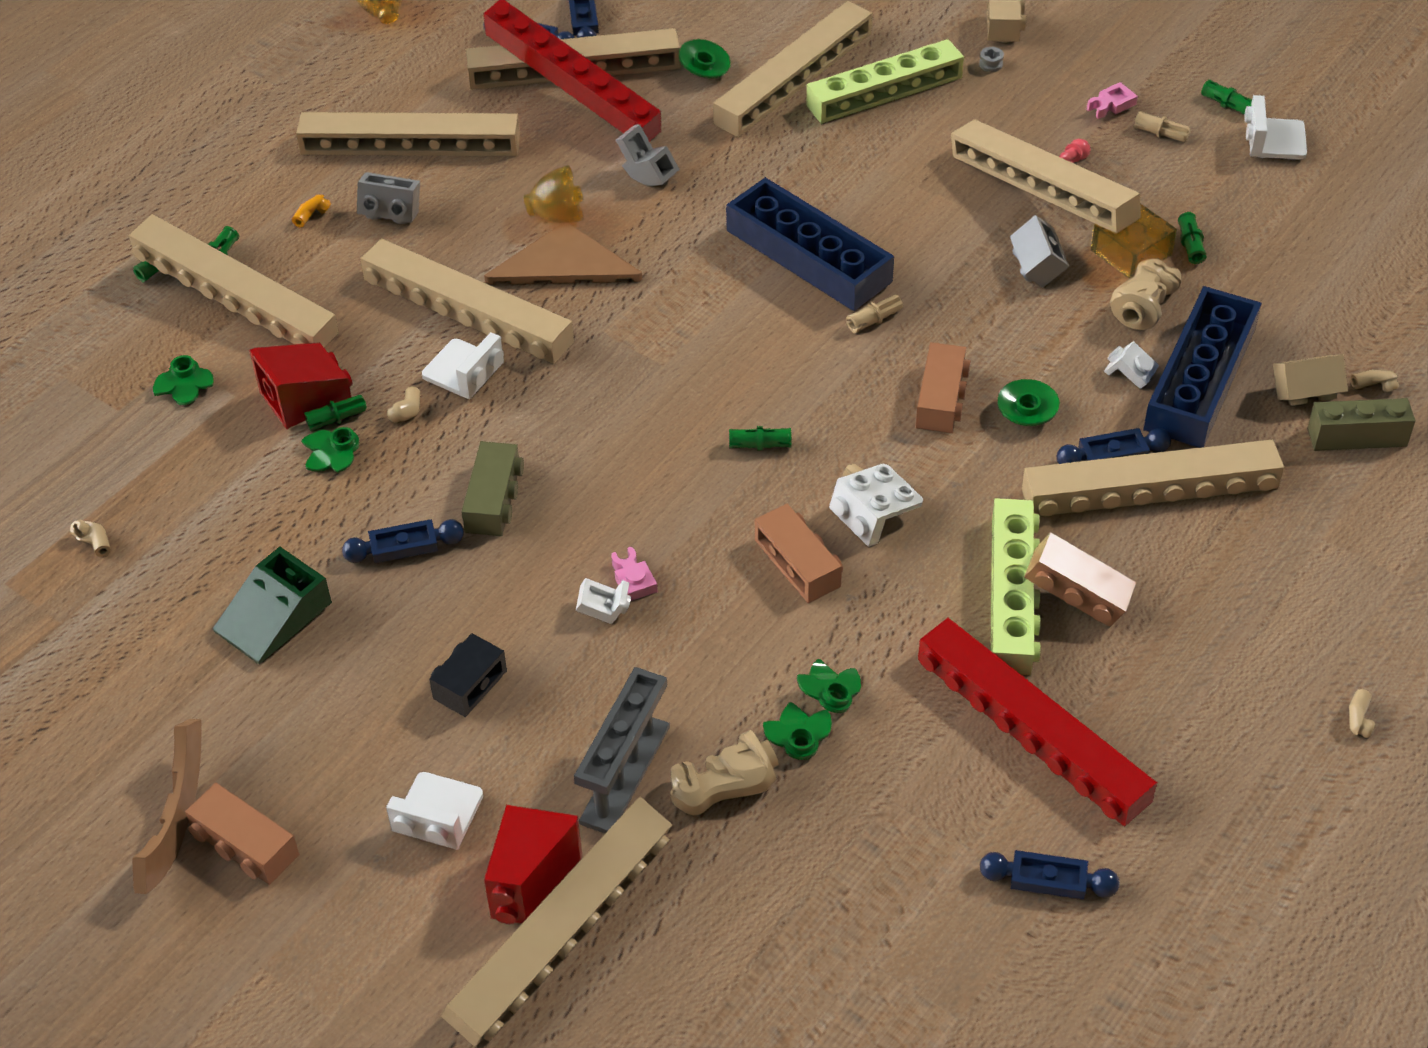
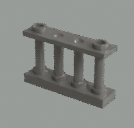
[574,667,670,833]

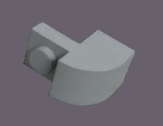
[616,124,680,186]

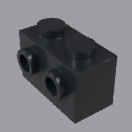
[429,633,507,717]

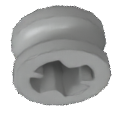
[979,47,1004,72]

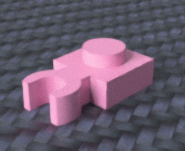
[1087,82,1138,119]
[611,547,658,601]

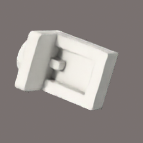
[1104,341,1160,389]
[576,578,631,624]

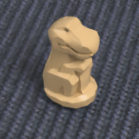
[1110,259,1182,330]
[670,730,779,815]

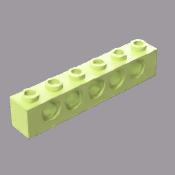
[806,39,964,124]
[990,498,1040,676]

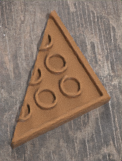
[484,221,642,285]

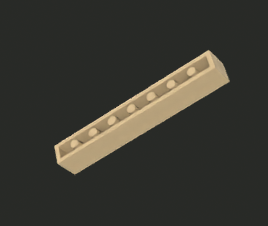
[713,1,872,138]
[466,28,680,90]
[296,112,520,156]
[951,119,1141,233]
[129,214,338,348]
[360,238,574,364]
[1022,439,1284,516]
[441,796,672,1047]

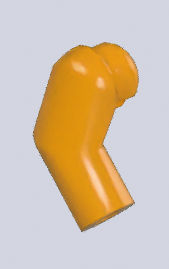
[292,195,331,228]

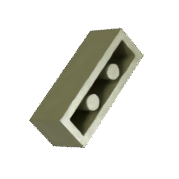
[1307,398,1416,451]
[461,441,524,536]

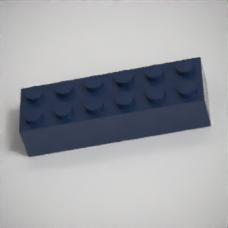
[726,177,894,311]
[1143,286,1262,448]

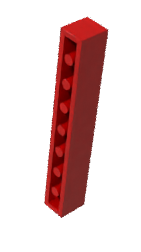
[483,0,661,142]
[918,618,1157,827]

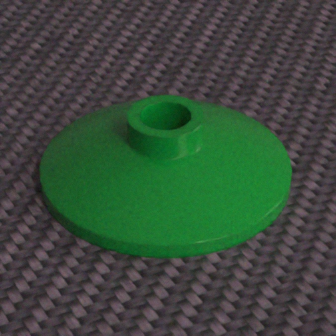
[679,39,731,79]
[997,379,1060,426]

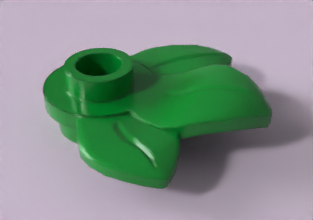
[153,355,214,405]
[301,427,360,473]
[796,659,861,713]
[763,702,832,760]

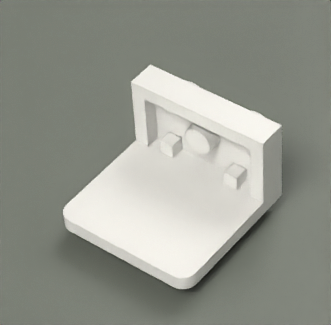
[1245,95,1307,160]
[422,332,504,400]
[829,464,923,547]
[386,772,483,850]

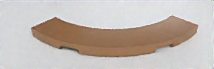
[132,719,201,894]

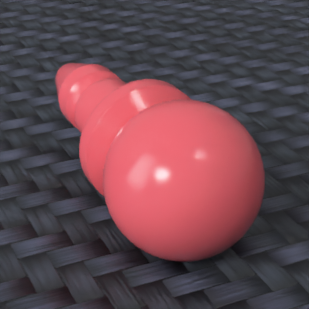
[1059,139,1091,163]

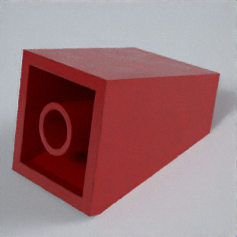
[249,342,353,429]
[484,805,582,924]

